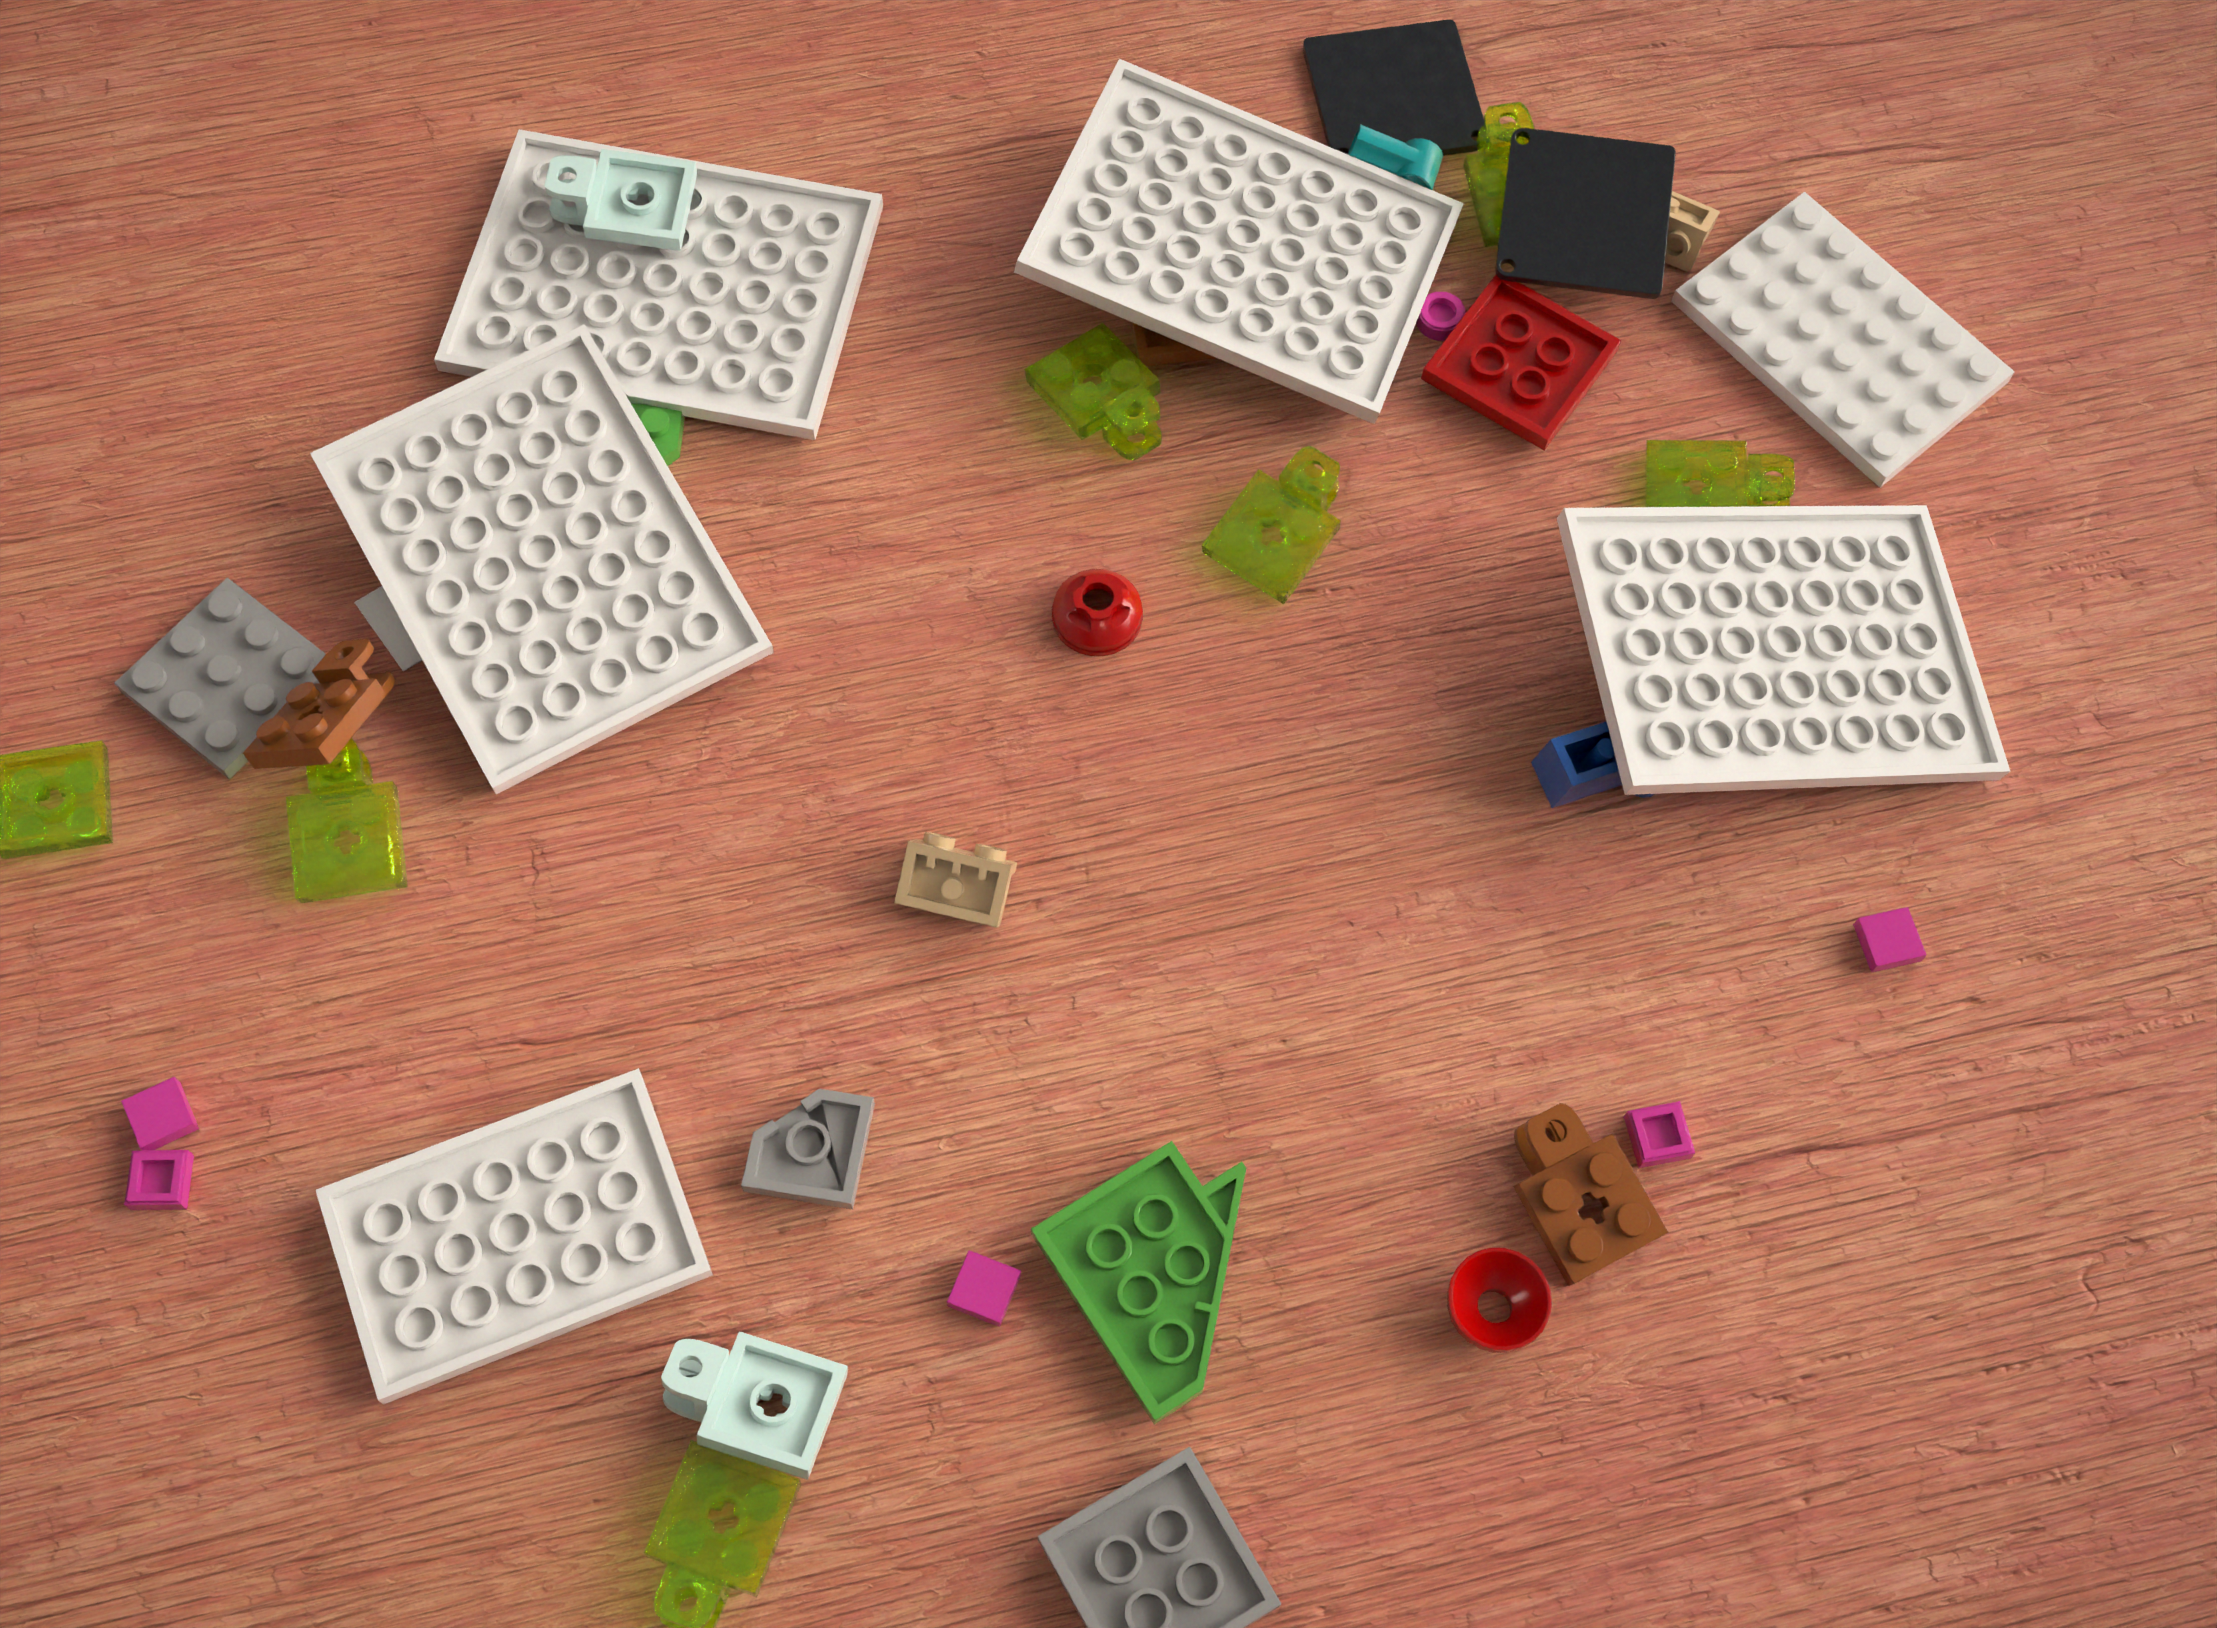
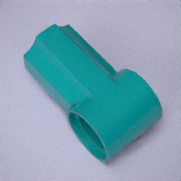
[1347,124,1443,190]

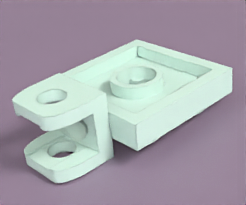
[545,149,697,251]
[661,1331,848,1480]

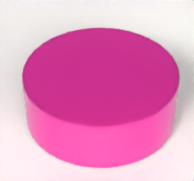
[1416,292,1466,341]

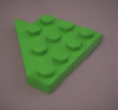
[1031,1141,1246,1425]

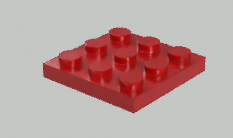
[1421,275,1621,451]

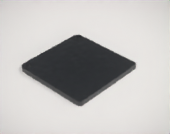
[1303,20,1489,156]
[1495,128,1676,299]

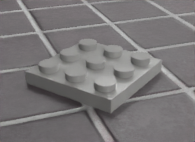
[114,577,326,780]
[1038,1447,1281,1628]

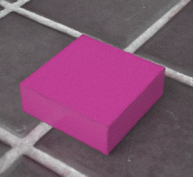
[1853,907,1927,973]
[121,1076,199,1150]
[1624,1101,1695,1168]
[124,1150,194,1210]
[947,1250,1021,1327]

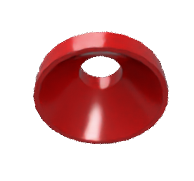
[1052,569,1143,656]
[1447,1248,1552,1353]

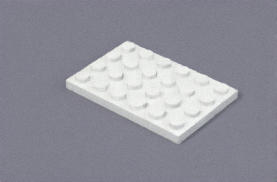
[1671,192,2014,488]
[316,1068,713,1405]

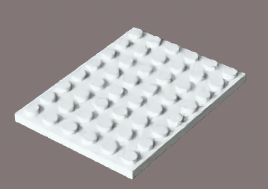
[1014,59,1464,424]
[434,129,883,440]
[310,324,773,794]
[1557,505,2010,795]

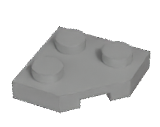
[741,1089,875,1210]

